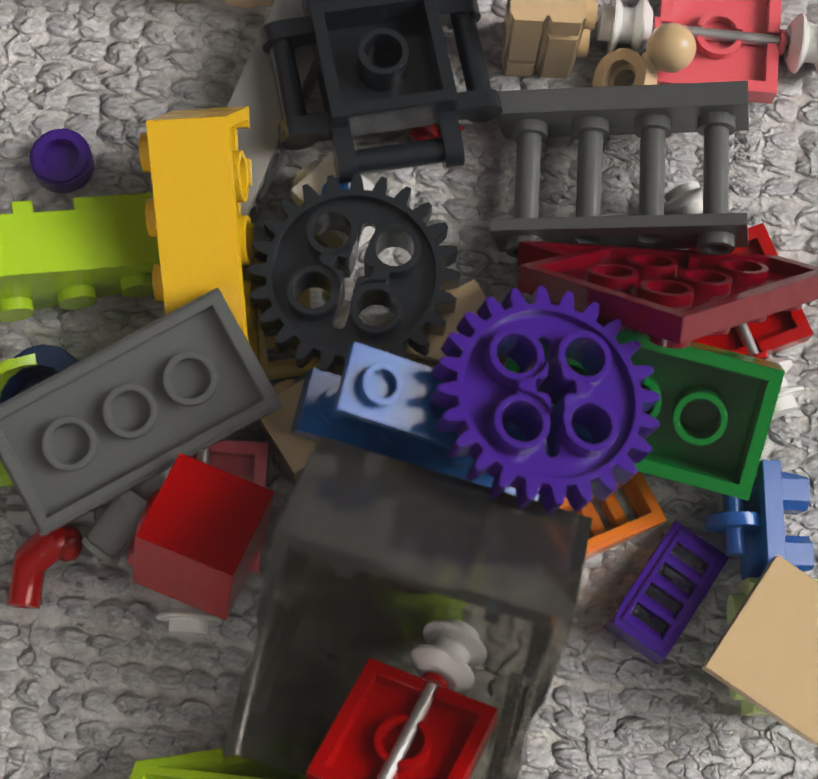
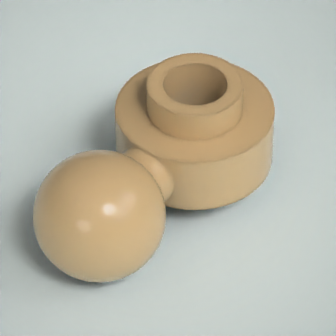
[592,23,696,87]

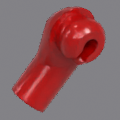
[7,526,83,610]

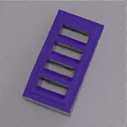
[603,520,729,664]

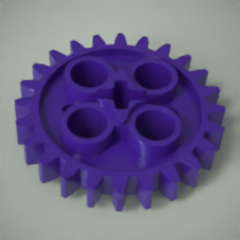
[430,286,660,514]

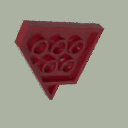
[517,240,818,348]

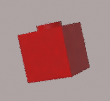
[133,453,275,620]

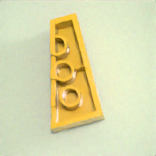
[138,106,260,363]

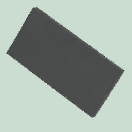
[0,288,283,536]

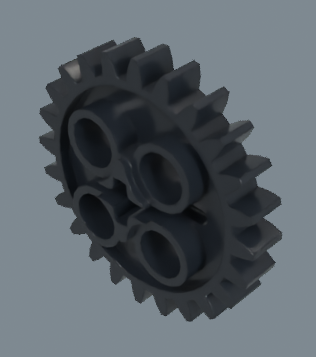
[248,173,460,373]

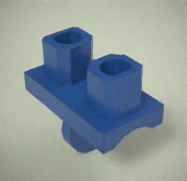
[705,460,814,581]

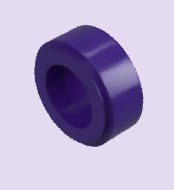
[30,129,95,194]

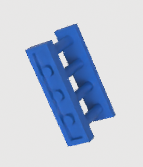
[290,341,593,509]

